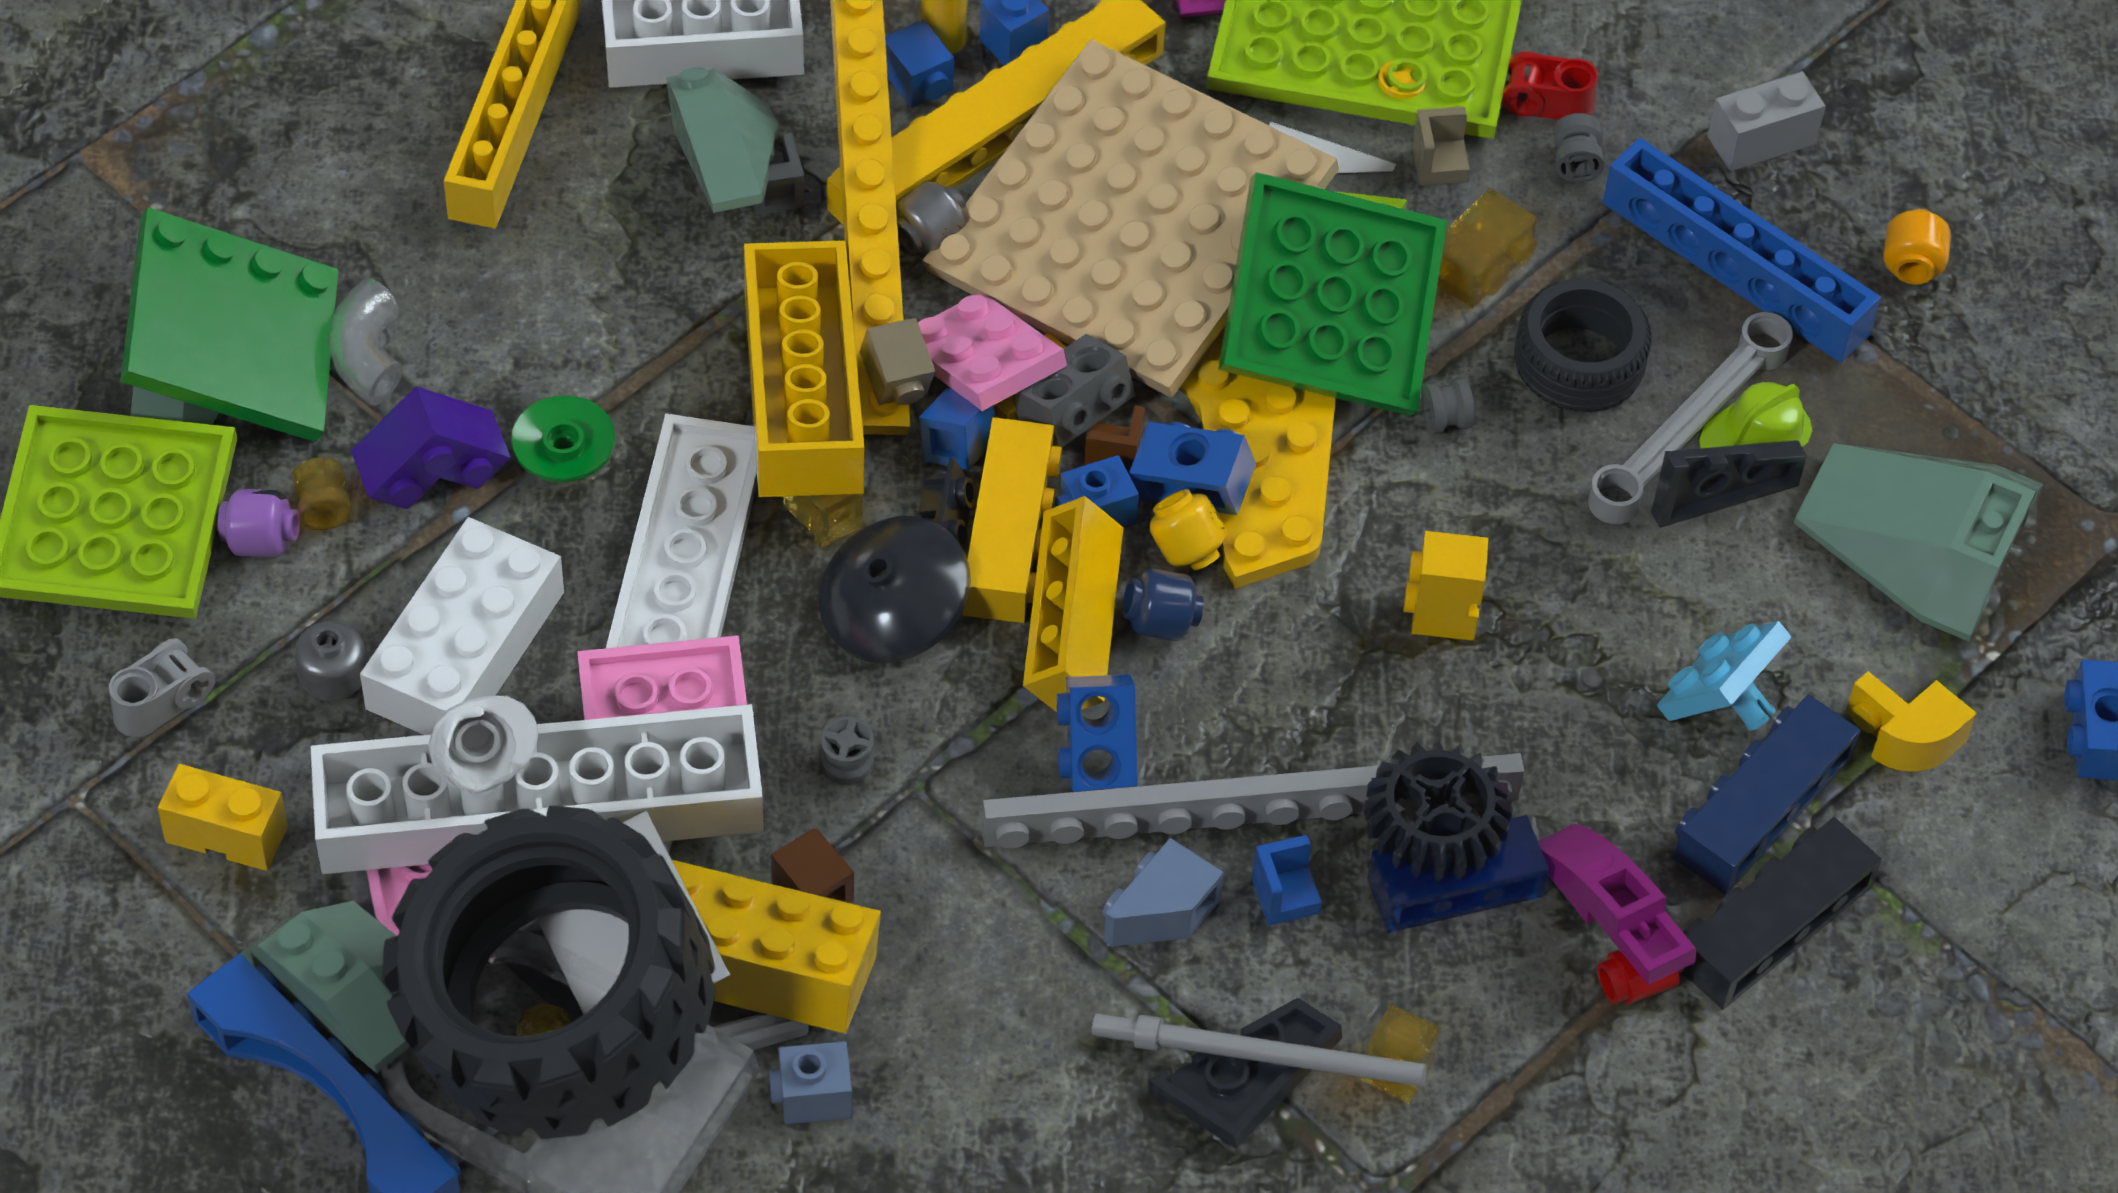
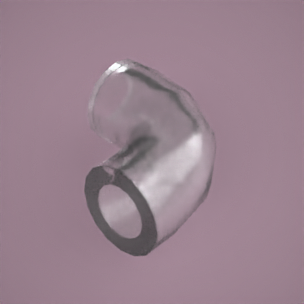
[328,278,403,406]

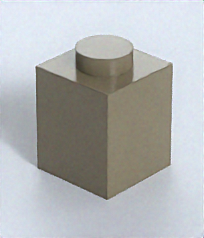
[859,317,935,405]

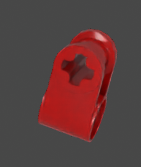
[1501,51,1598,120]

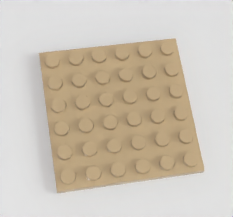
[922,39,1339,398]

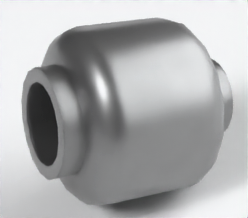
[896,181,966,255]
[294,621,367,701]

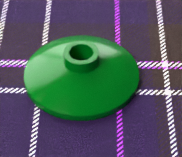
[511,395,615,482]

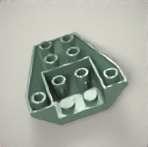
[1794,443,2043,641]

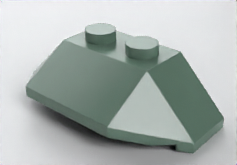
[239,901,410,1073]

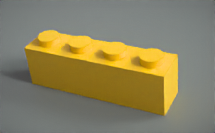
[962,417,1062,623]
[1023,496,1123,712]

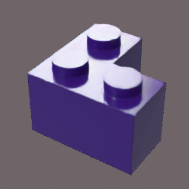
[351,386,511,509]

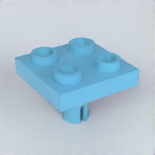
[1656,621,1791,731]

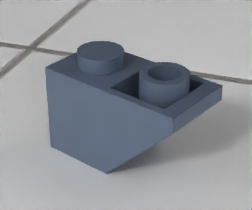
[1102,838,1224,947]

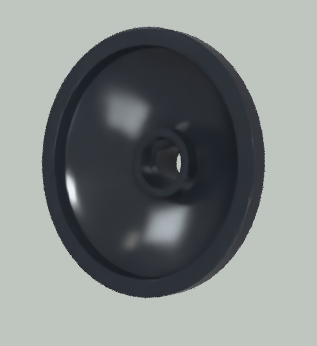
[818,516,971,663]

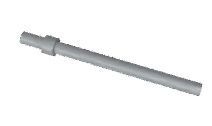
[1092,1013,1426,1087]

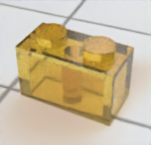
[1437,187,1538,308]

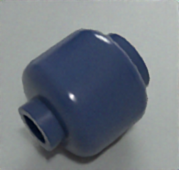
[1122,569,1204,641]

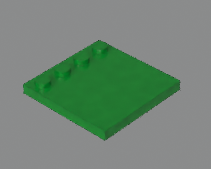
[1218,172,1448,416]
[120,207,338,442]

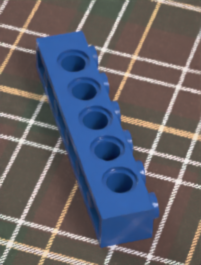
[1602,138,1881,363]

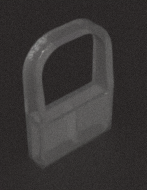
[382,930,760,1193]

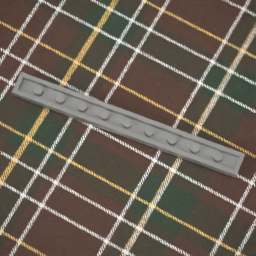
[982,753,1524,849]

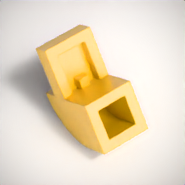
[1845,671,1977,772]

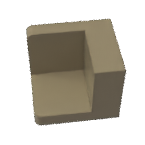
[1412,107,1470,186]

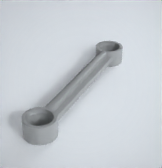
[1588,312,1793,524]

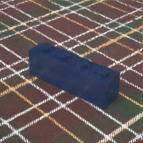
[1674,694,1861,895]

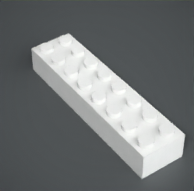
[311,704,764,874]

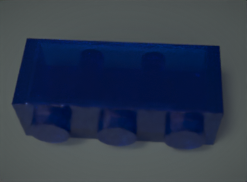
[1367,815,1549,933]

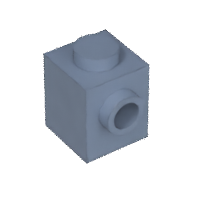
[769,1041,852,1124]

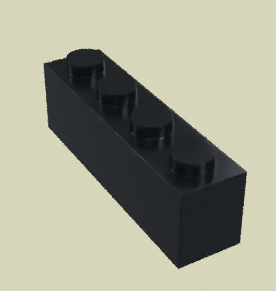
[1681,817,1882,1010]

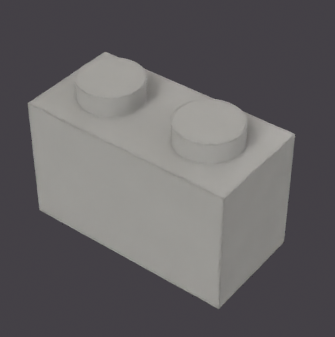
[1707,71,1826,171]

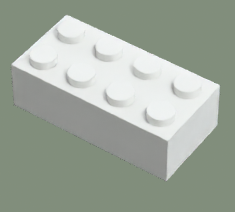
[360,517,564,735]

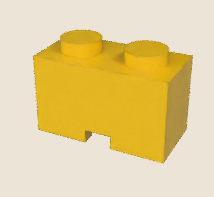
[1403,531,1488,641]
[157,764,288,871]

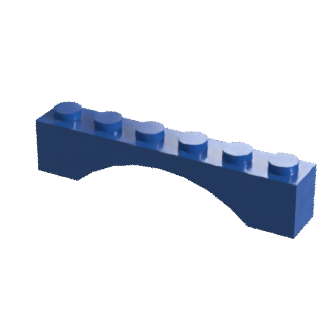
[187,953,461,1193]

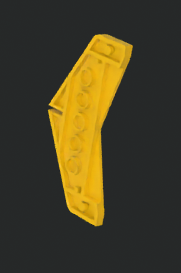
[1179,325,1336,589]

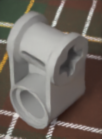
[109,638,215,737]

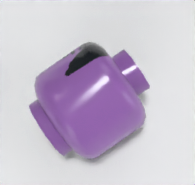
[218,489,300,558]

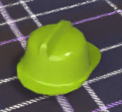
[1699,382,1812,448]

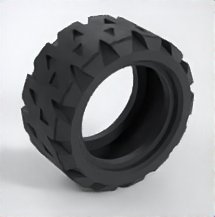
[382,805,715,1139]

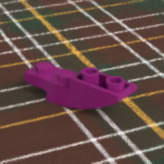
[1529,823,1696,985]

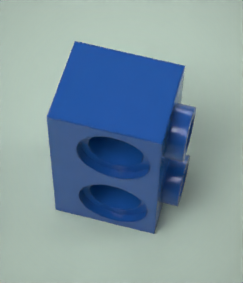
[1056,674,1138,792]

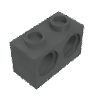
[1012,334,1135,447]

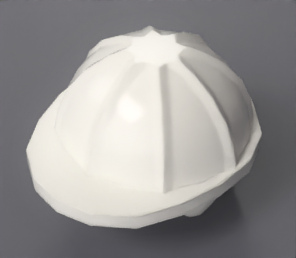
[428,696,539,793]

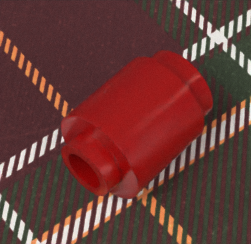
[1597,949,1684,1005]

